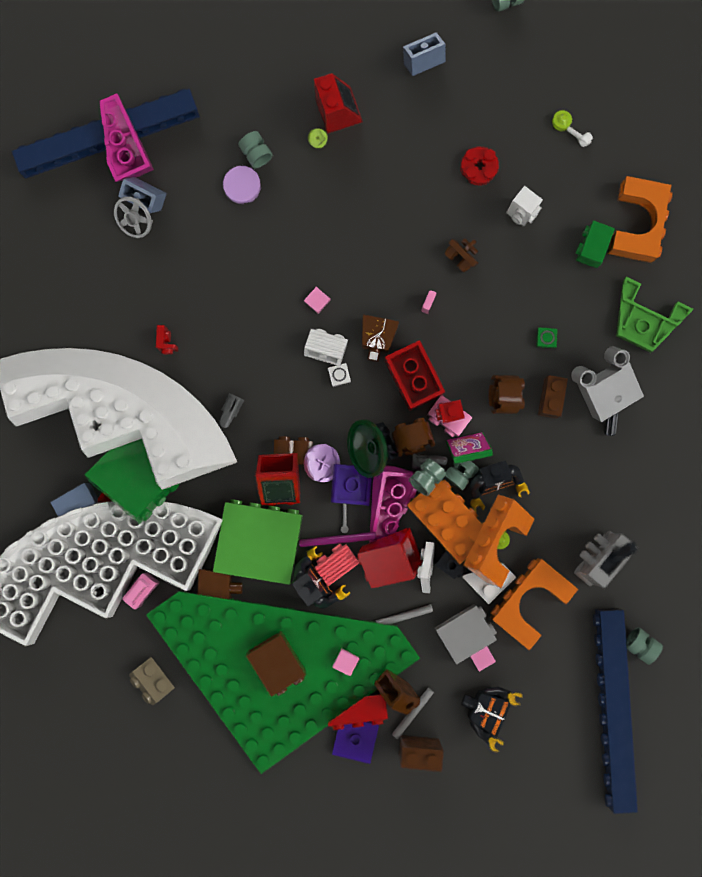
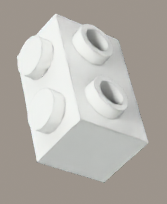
[507,186,543,226]

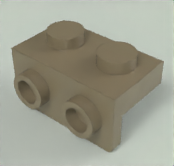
[129,657,175,706]

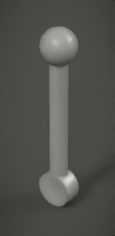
[341,504,348,533]

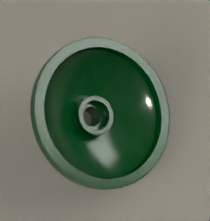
[347,419,388,478]

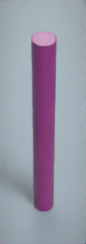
[299,532,376,547]

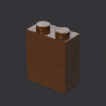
[246,631,306,697]
[398,735,444,772]

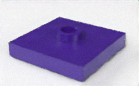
[331,464,372,506]
[332,722,379,764]

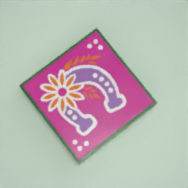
[446,432,493,464]

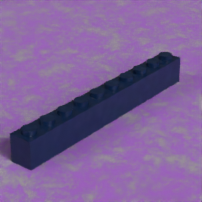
[12,88,200,178]
[593,608,638,814]

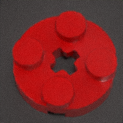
[461,147,499,186]

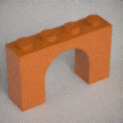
[608,176,672,263]
[464,495,534,588]
[490,558,578,651]

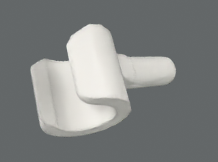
[567,127,593,147]

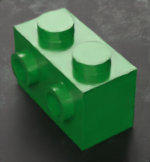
[575,220,615,268]

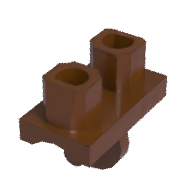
[444,238,479,272]

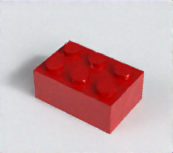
[384,340,445,411]

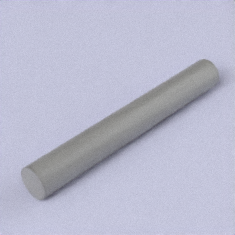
[375,604,433,625]
[392,688,434,739]

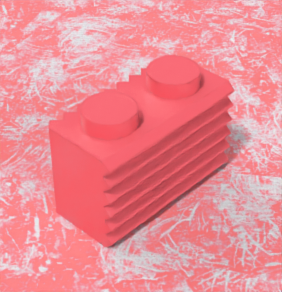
[315,543,359,586]

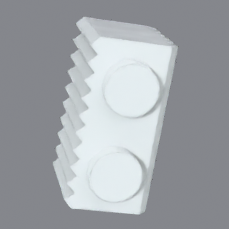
[304,329,348,366]

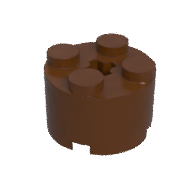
[488,375,525,414]
[392,418,435,457]

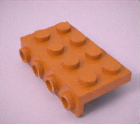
[407,479,484,564]

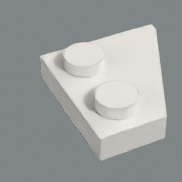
[417,542,435,593]
[462,563,516,604]

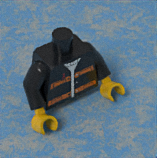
[470,461,530,512]
[292,546,350,609]
[461,686,523,752]

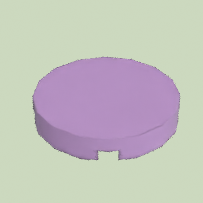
[223,166,261,204]
[304,444,340,482]

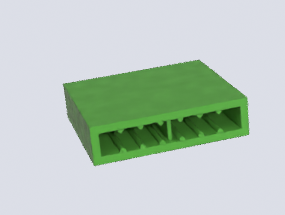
[213,499,303,585]

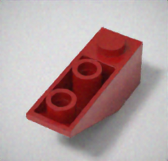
[328,695,388,730]

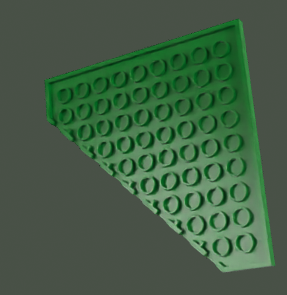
[146,591,420,774]

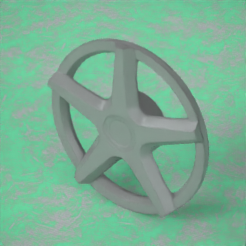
[114,197,153,238]

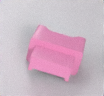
[122,572,160,609]

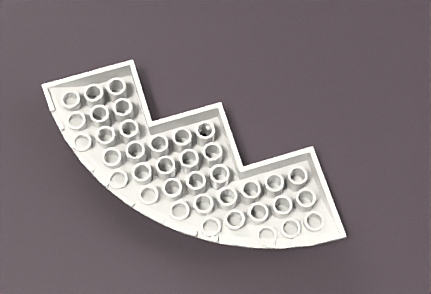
[0,348,237,489]
[0,502,223,646]

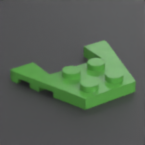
[616,277,693,353]

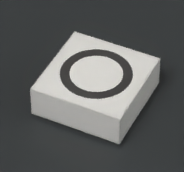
[328,363,351,387]

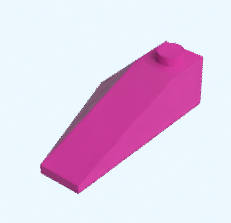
[100,93,154,182]
[369,465,417,543]

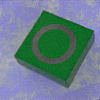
[536,327,558,349]

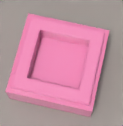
[304,287,331,314]
[421,290,437,314]
[470,646,496,671]
[333,648,359,676]

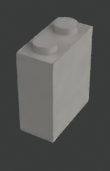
[435,604,497,665]

